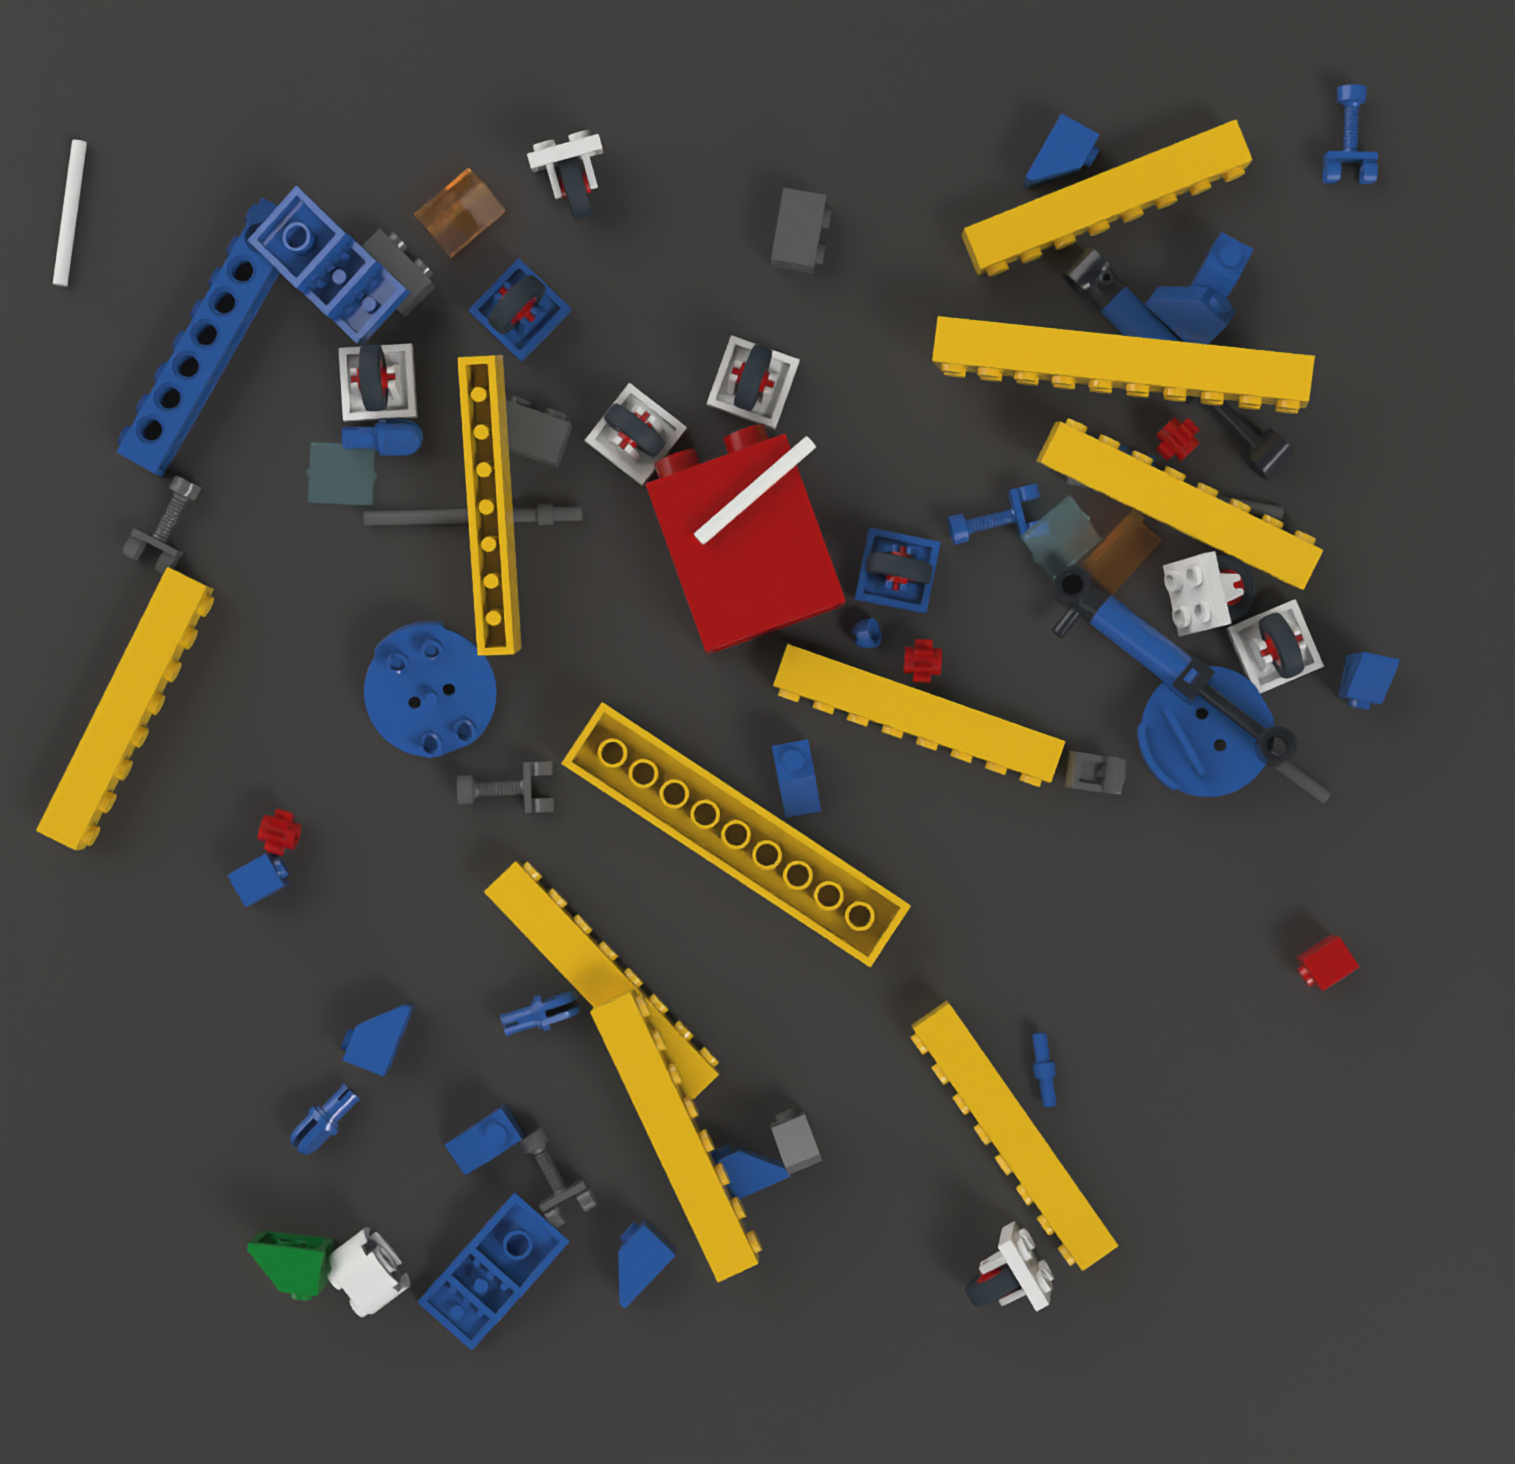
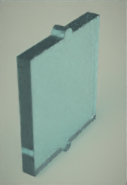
[306,442,378,506]
[1020,495,1102,581]

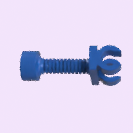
[1322,84,1378,184]
[947,483,1049,545]

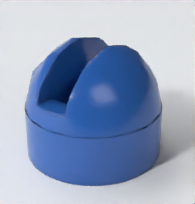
[851,618,881,649]

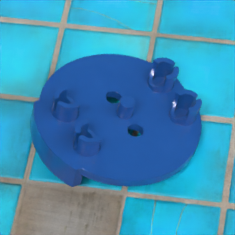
[364,621,497,758]
[1137,666,1274,797]

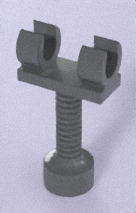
[122,474,202,575]
[457,761,554,813]
[518,1126,598,1228]

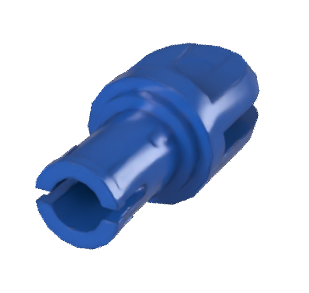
[342,419,423,456]
[500,991,581,1037]
[290,1083,360,1155]

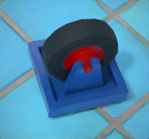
[468,258,572,363]
[854,527,941,614]

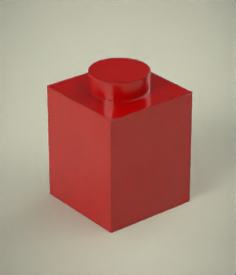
[1296,934,1359,991]

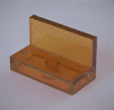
[414,167,505,258]
[1080,509,1162,595]

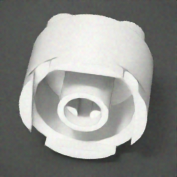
[326,1227,410,1318]

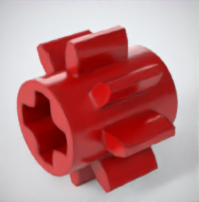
[1155,417,1200,462]
[903,639,942,683]
[257,808,302,856]

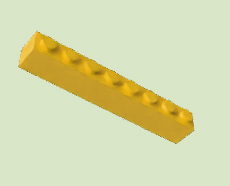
[961,119,1253,277]
[458,355,522,656]
[1036,418,1323,590]
[36,567,214,850]
[773,644,1065,787]
[484,860,720,1099]
[590,989,762,1282]
[910,1000,1118,1271]

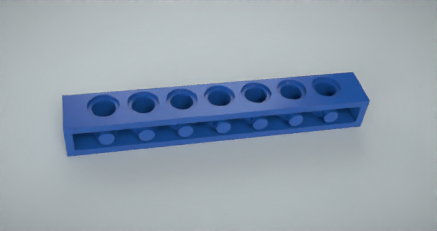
[116,197,280,478]

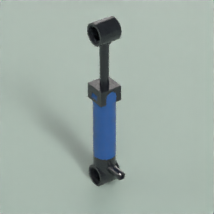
[1062,247,1294,480]
[1052,566,1297,767]

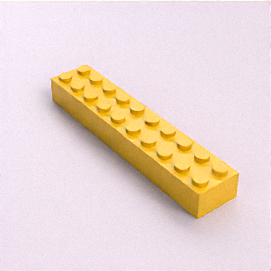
[932,316,1315,414]
[561,702,911,968]

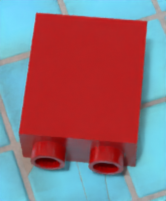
[645,424,846,655]

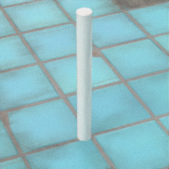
[53,140,87,287]
[694,436,816,545]

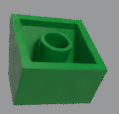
[247,1230,334,1301]

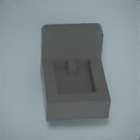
[1064,751,1126,795]

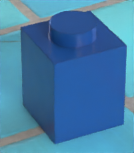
[227,853,290,907]

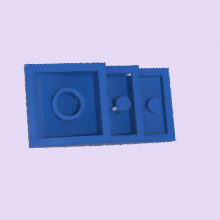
[248,185,411,346]
[417,1192,570,1351]

